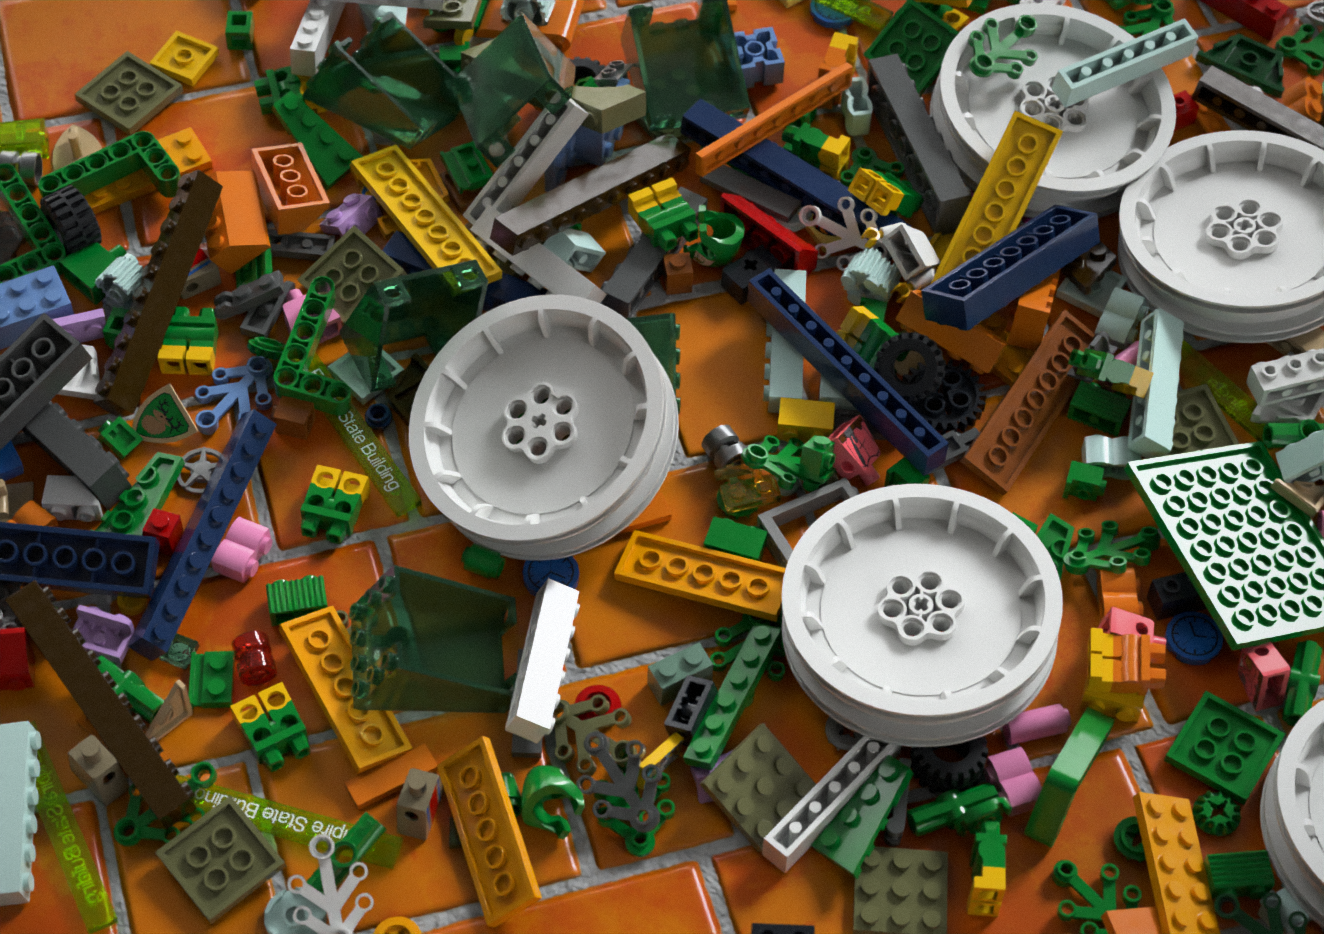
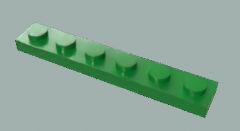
[683,622,782,771]

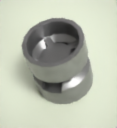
[0,151,43,186]
[701,425,747,477]

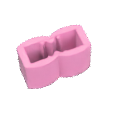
[211,517,273,583]
[984,747,1042,817]

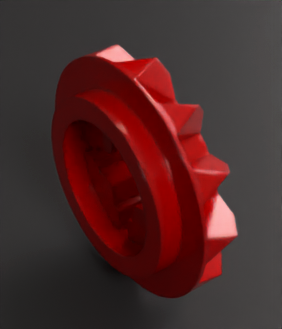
[574,685,621,721]

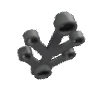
[577,731,662,833]

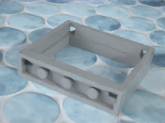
[757,477,859,568]

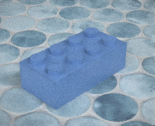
[0,265,74,350]

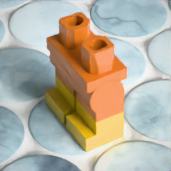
[818,32,859,109]
[1087,628,1166,695]

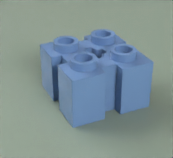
[723,27,785,90]

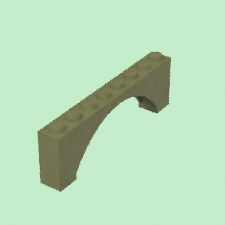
[461,35,646,134]

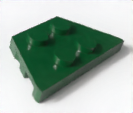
[1195,33,1284,99]

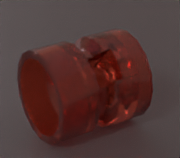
[231,631,277,686]

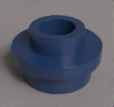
[365,403,392,430]

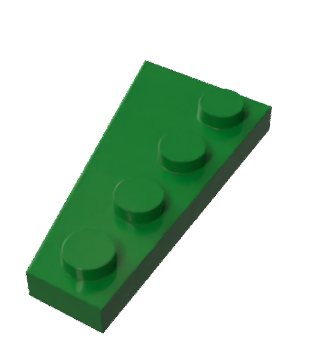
[90,452,185,536]
[811,754,913,879]

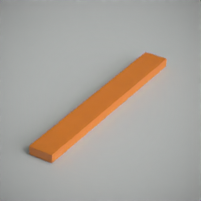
[696,62,853,177]

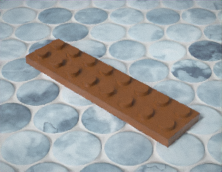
[960,309,1095,496]

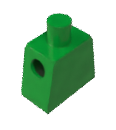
[59,243,127,305]

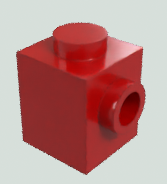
[1174,90,1200,132]
[142,508,184,556]

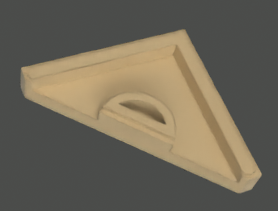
[1270,479,1324,518]
[145,680,193,741]

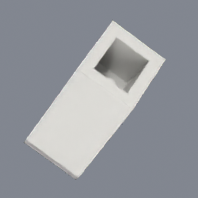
[41,475,103,522]

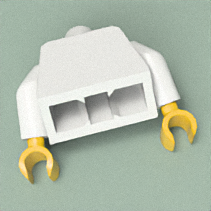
[861,222,940,303]

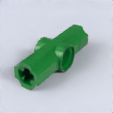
[1262,419,1324,448]
[1282,640,1322,727]
[97,655,165,725]
[906,783,998,837]
[306,812,387,895]

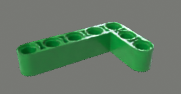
[38,131,181,198]
[0,163,67,284]
[273,276,352,416]
[1024,707,1115,848]

